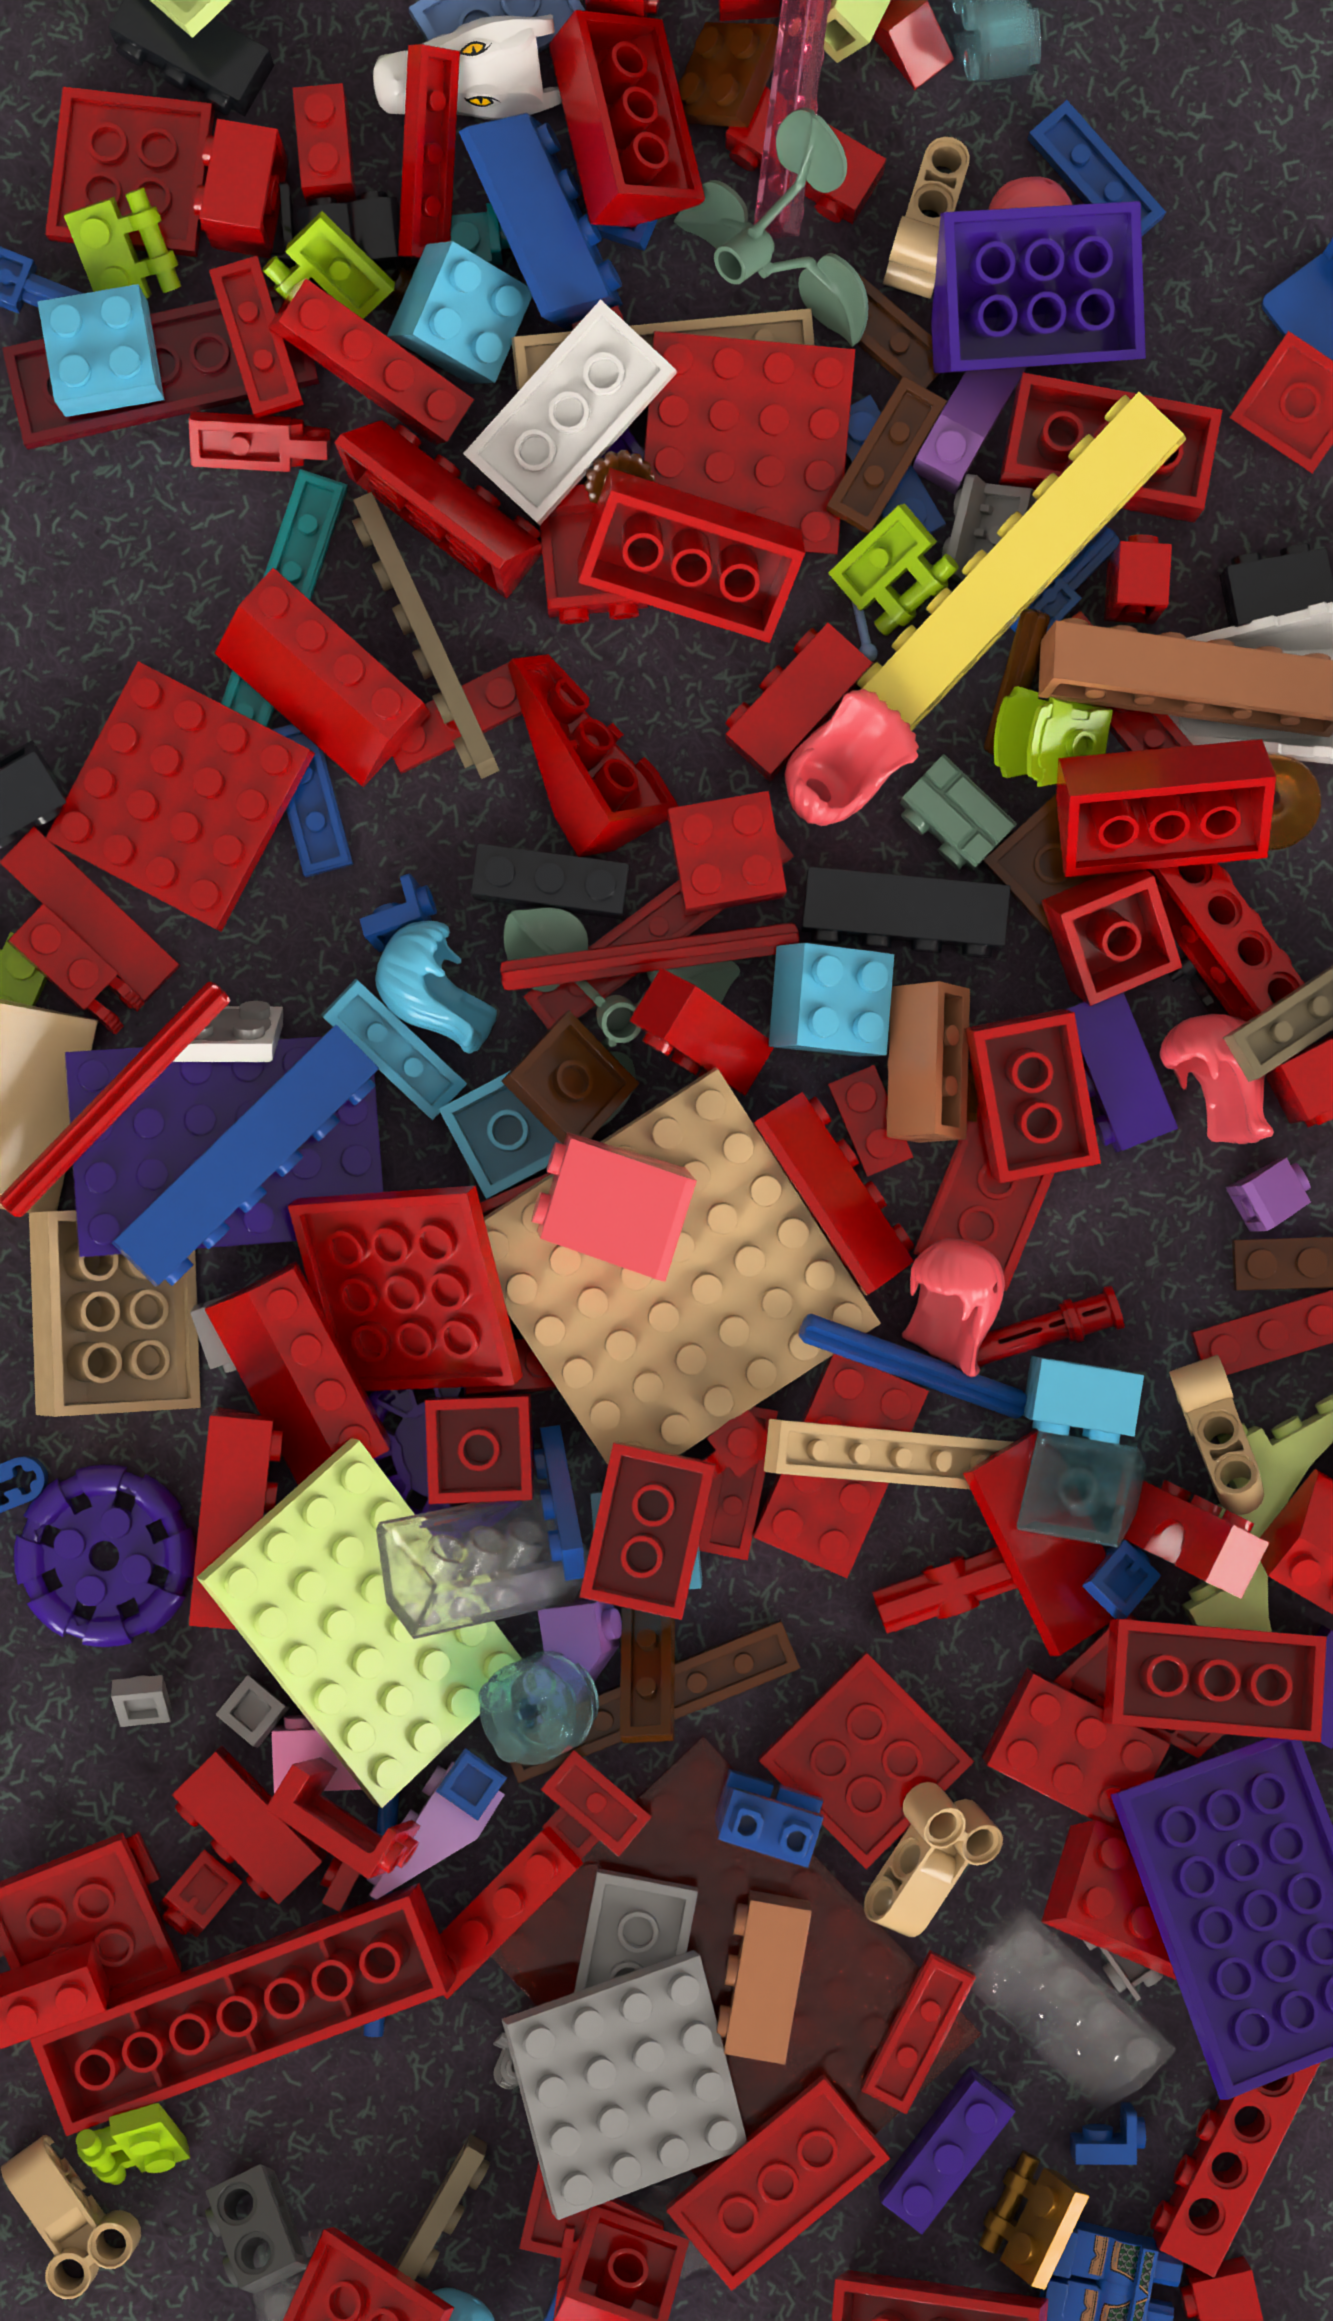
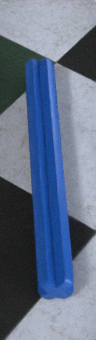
[798,1314,1027,1419]

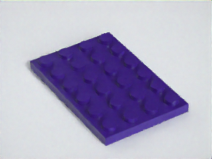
[65,1037,383,1257]
[1110,1738,1333,2100]

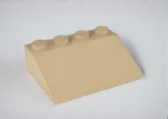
[0,999,98,1213]
[29,1210,201,1417]

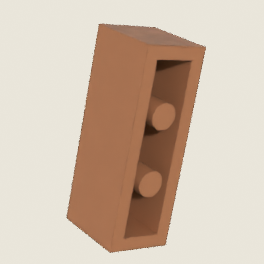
[886,981,970,1143]
[716,1890,812,2065]

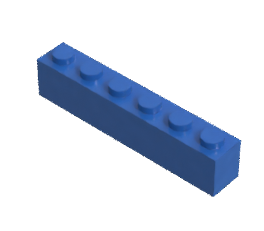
[112,1025,379,1287]

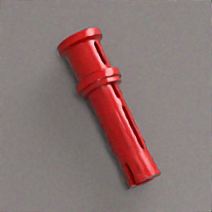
[977,1285,1125,1367]

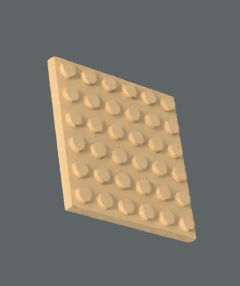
[484,1067,881,1464]

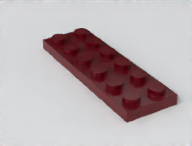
[2,286,320,450]

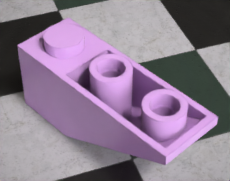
[367,1762,505,1900]

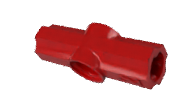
[871,1546,1017,1634]

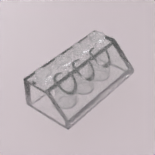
[376,1490,589,1639]
[958,1897,1176,2112]

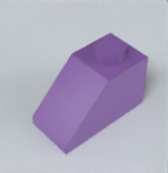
[1226,1157,1311,1232]
[537,1599,622,1711]

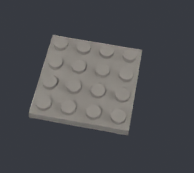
[502,1950,747,2220]

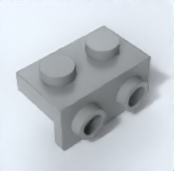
[942,474,1037,583]

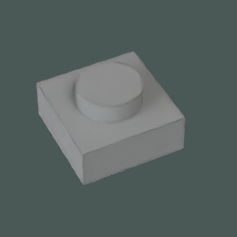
[111,1675,171,1727]
[216,1675,290,1748]

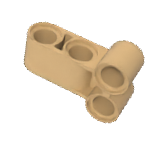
[883,137,970,299]
[1169,1355,1264,1515]
[864,1782,1003,1937]
[1,2135,141,2299]

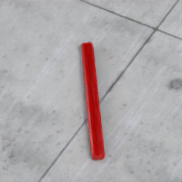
[500,922,800,991]
[0,981,230,1217]

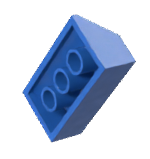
[459,113,623,331]

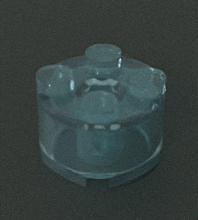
[952,0,1041,83]
[479,1651,599,1765]

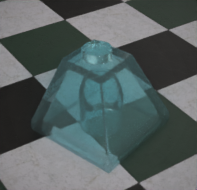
[1017,1431,1146,1548]

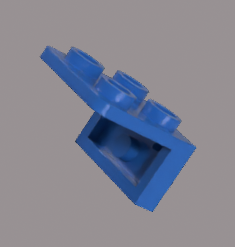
[1261,238,1333,360]

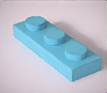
[321,979,467,1120]

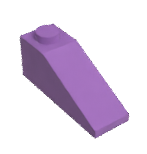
[913,367,1027,495]

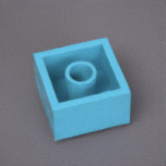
[387,241,532,384]
[37,284,165,417]
[769,943,894,1057]
[439,1071,562,1200]
[1023,1356,1144,1444]

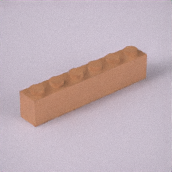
[1038,618,1333,738]

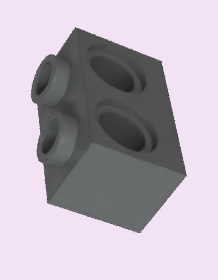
[205,2164,309,2294]

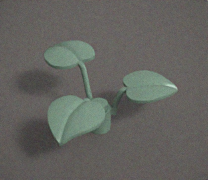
[674,108,869,347]
[503,907,740,1127]

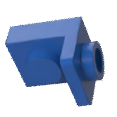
[359,873,437,952]
[1082,1540,1161,1619]
[1070,2102,1146,2165]

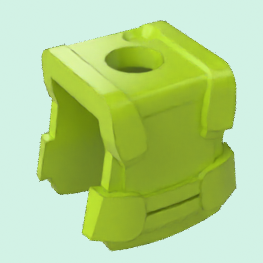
[994,686,1113,787]

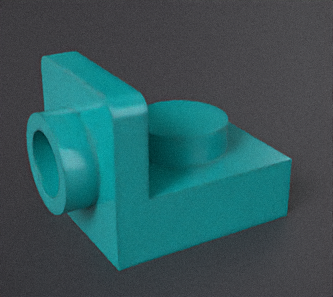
[451,203,511,266]

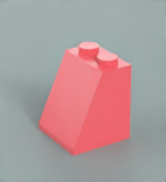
[531,1132,697,1282]

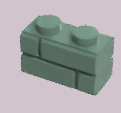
[899,754,1017,872]

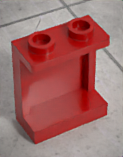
[540,484,648,625]
[265,1757,420,1879]

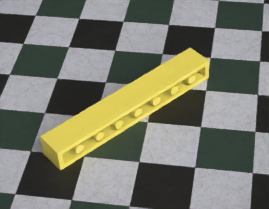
[857,392,1186,731]

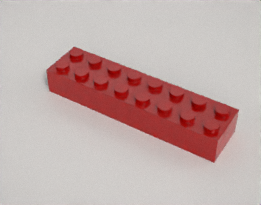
[30,1883,456,2136]

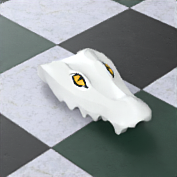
[373,14,562,120]

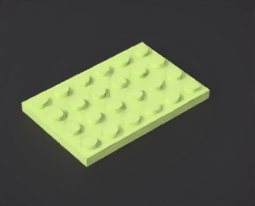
[196,1438,529,1808]

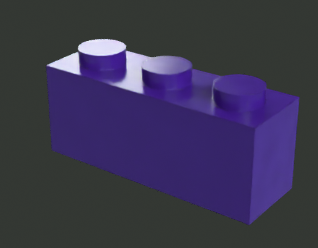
[1067,992,1178,1153]
[878,2066,1016,2234]

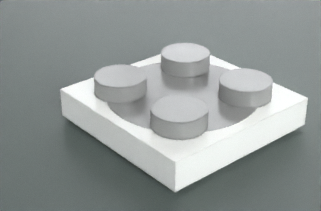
[173,1001,283,1062]

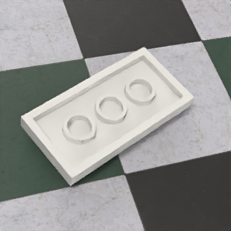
[463,299,677,525]

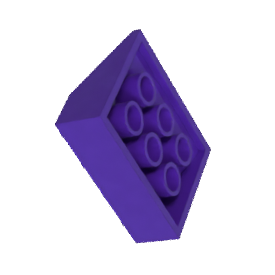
[931,201,1146,373]

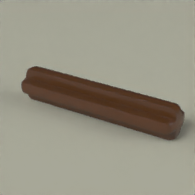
[983,609,1050,755]

